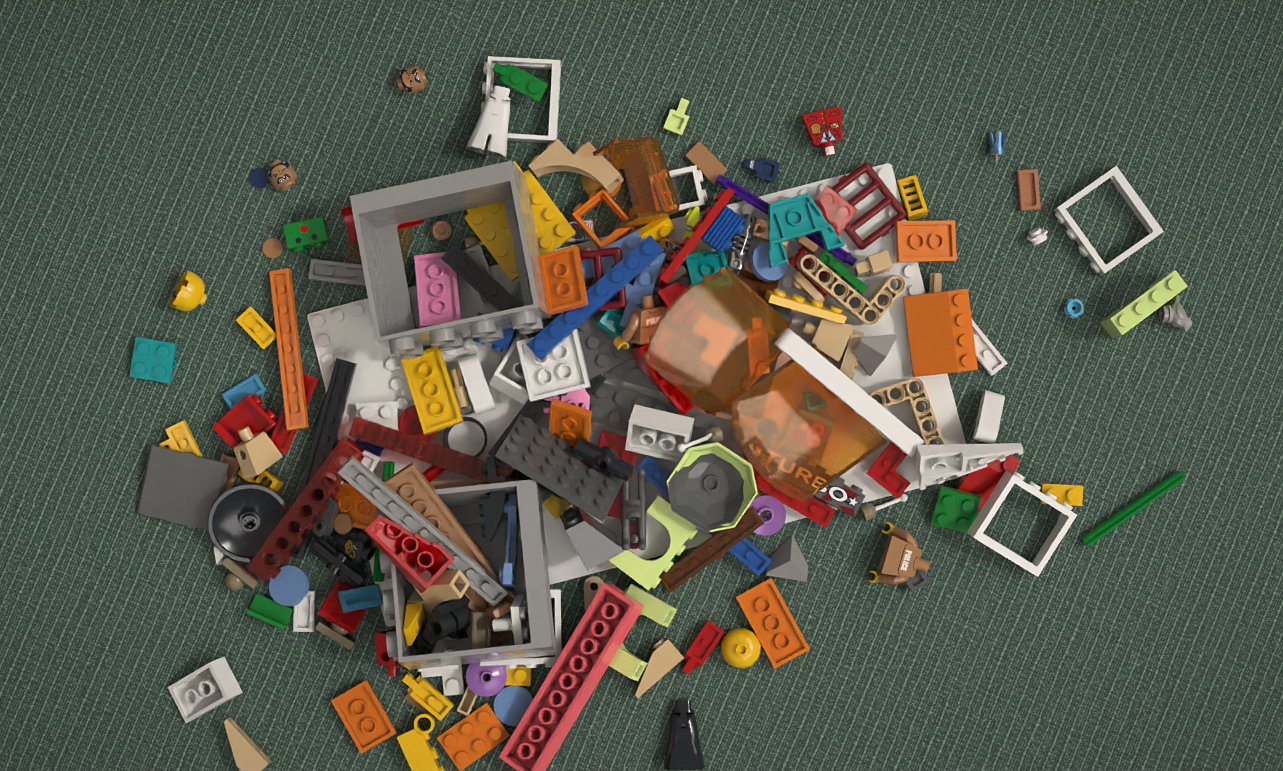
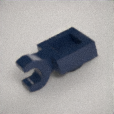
[742,157,780,183]

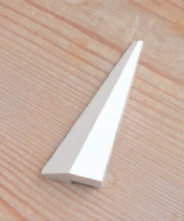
[916,443,1023,490]

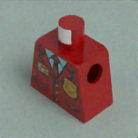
[802,107,842,157]

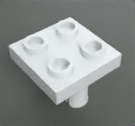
[492,594,530,645]

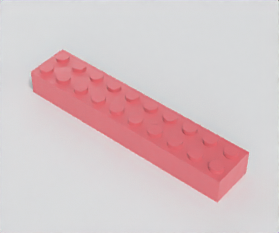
[499,582,644,771]

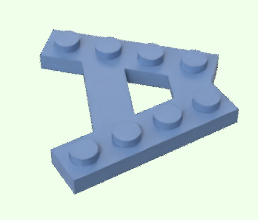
[581,230,667,328]
[499,493,518,590]

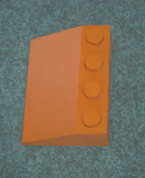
[903,288,978,377]

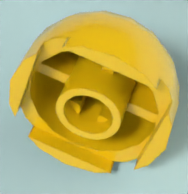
[169,270,207,311]
[720,628,761,668]

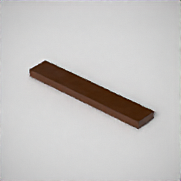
[659,506,766,593]

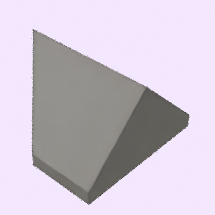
[852,334,897,376]
[766,534,808,582]

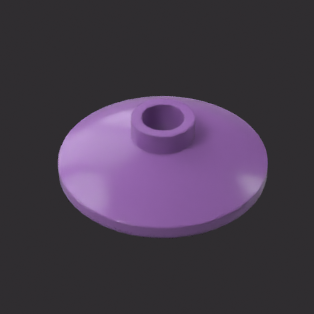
[748,495,786,536]
[466,663,507,697]

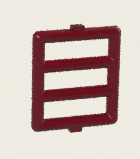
[832,162,907,250]
[559,247,627,314]

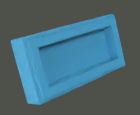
[221,373,267,410]
[338,584,383,613]

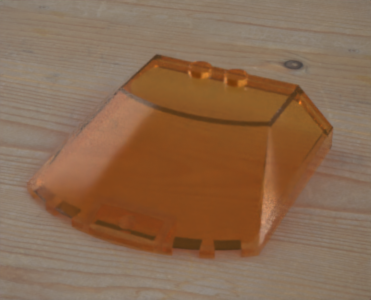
[643,266,790,414]
[731,342,887,502]

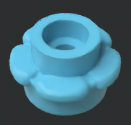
[1064,299,1084,318]

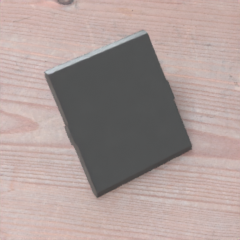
[137,444,229,531]

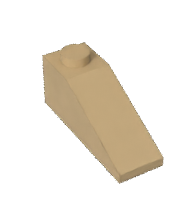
[635,638,684,698]
[224,717,272,771]

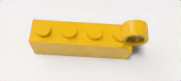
[397,713,446,771]

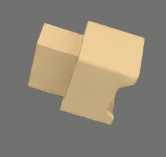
[853,250,893,277]

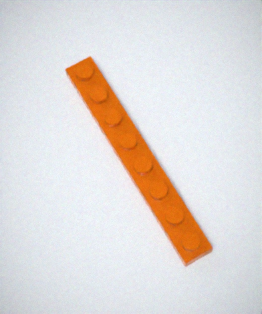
[269,268,309,431]

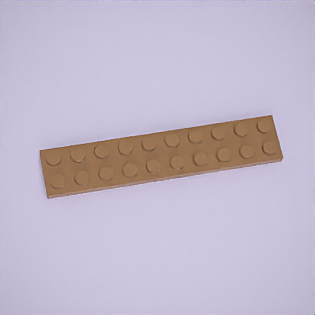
[383,462,529,646]

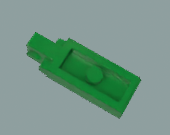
[492,63,548,103]
[819,251,867,294]

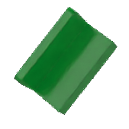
[246,593,294,629]

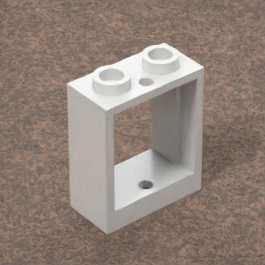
[649,165,708,217]

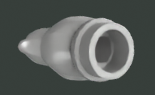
[1159,295,1192,332]

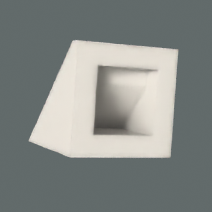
[214,546,227,565]

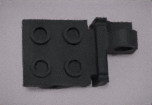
[413,595,470,656]

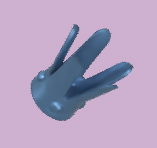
[988,131,1009,161]

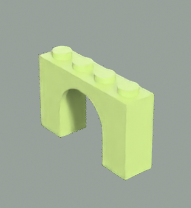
[1100,270,1188,338]
[609,495,698,590]
[609,584,677,681]

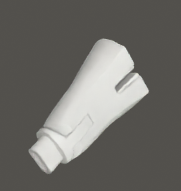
[466,86,510,158]

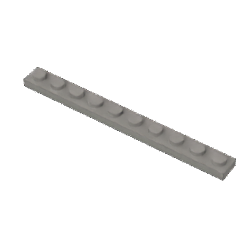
[337,455,509,606]

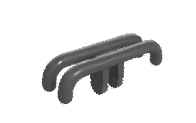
[621,468,646,551]

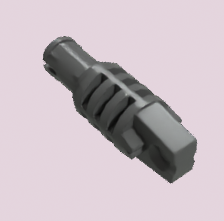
[728,214,757,270]

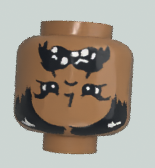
[396,65,427,94]
[267,160,297,191]
[659,237,682,268]

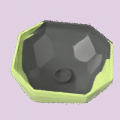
[666,442,758,533]

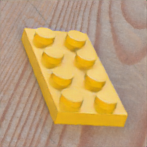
[401,346,464,435]

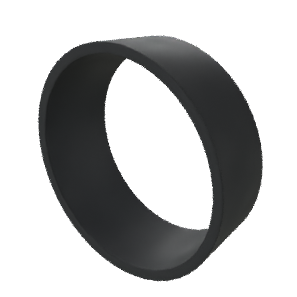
[443,416,487,461]

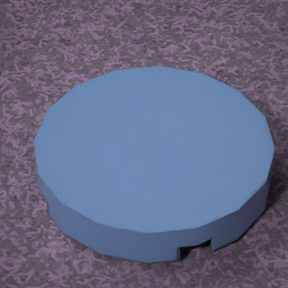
[749,241,788,282]
[269,565,309,607]
[494,685,533,726]

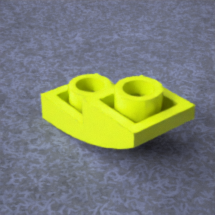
[681,206,700,241]

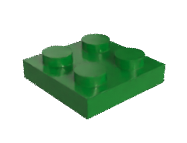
[930,486,981,533]

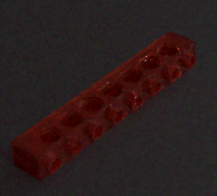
[348,416,512,483]
[247,435,365,582]

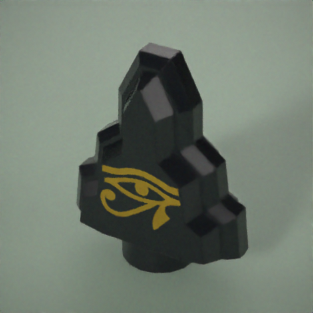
[330,528,376,567]

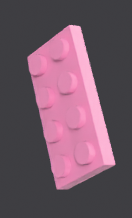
[414,252,461,328]

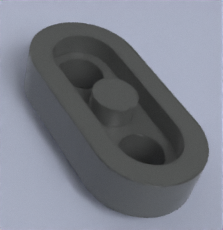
[312,496,339,537]

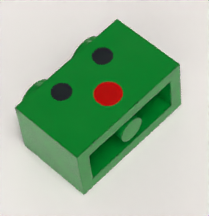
[283,217,330,253]

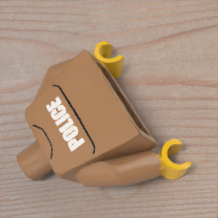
[614,294,675,350]
[868,522,930,585]

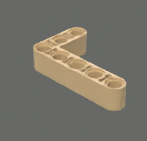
[796,254,905,325]
[869,378,944,445]

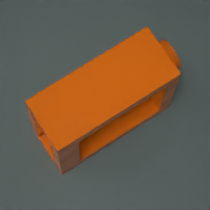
[572,189,635,249]

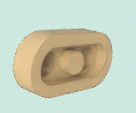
[792,271,826,303]
[584,576,603,611]

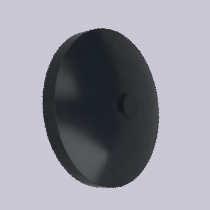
[208,482,291,562]

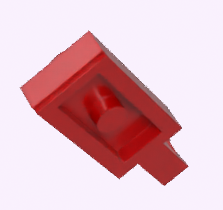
[681,620,725,675]

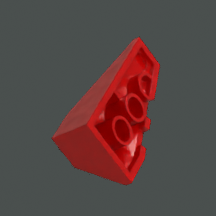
[630,340,693,415]
[364,515,455,593]

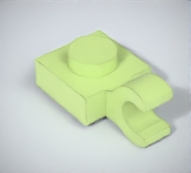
[663,98,689,136]

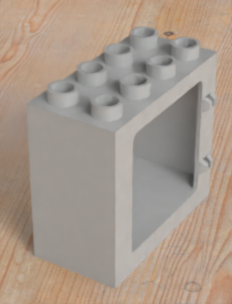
[350,161,553,359]
[376,479,556,670]

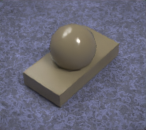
[221,557,261,591]
[466,611,492,650]
[316,621,357,649]

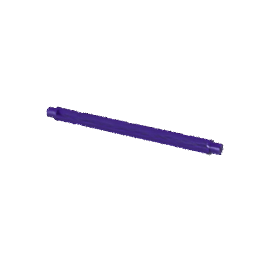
[715,175,857,267]

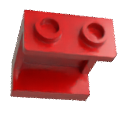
[212,392,278,450]

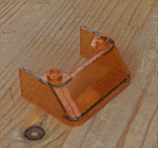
[593,136,680,229]

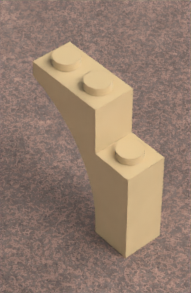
[528,139,624,194]
[407,569,470,625]

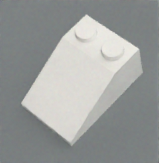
[489,333,529,405]
[168,657,243,723]

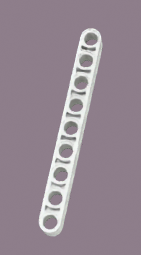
[774,328,924,458]

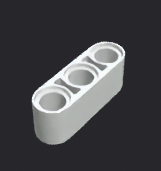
[458,353,496,415]
[973,390,1005,444]

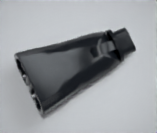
[664,700,705,770]

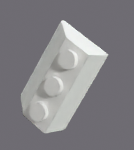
[625,404,695,463]

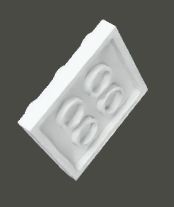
[517,329,591,402]

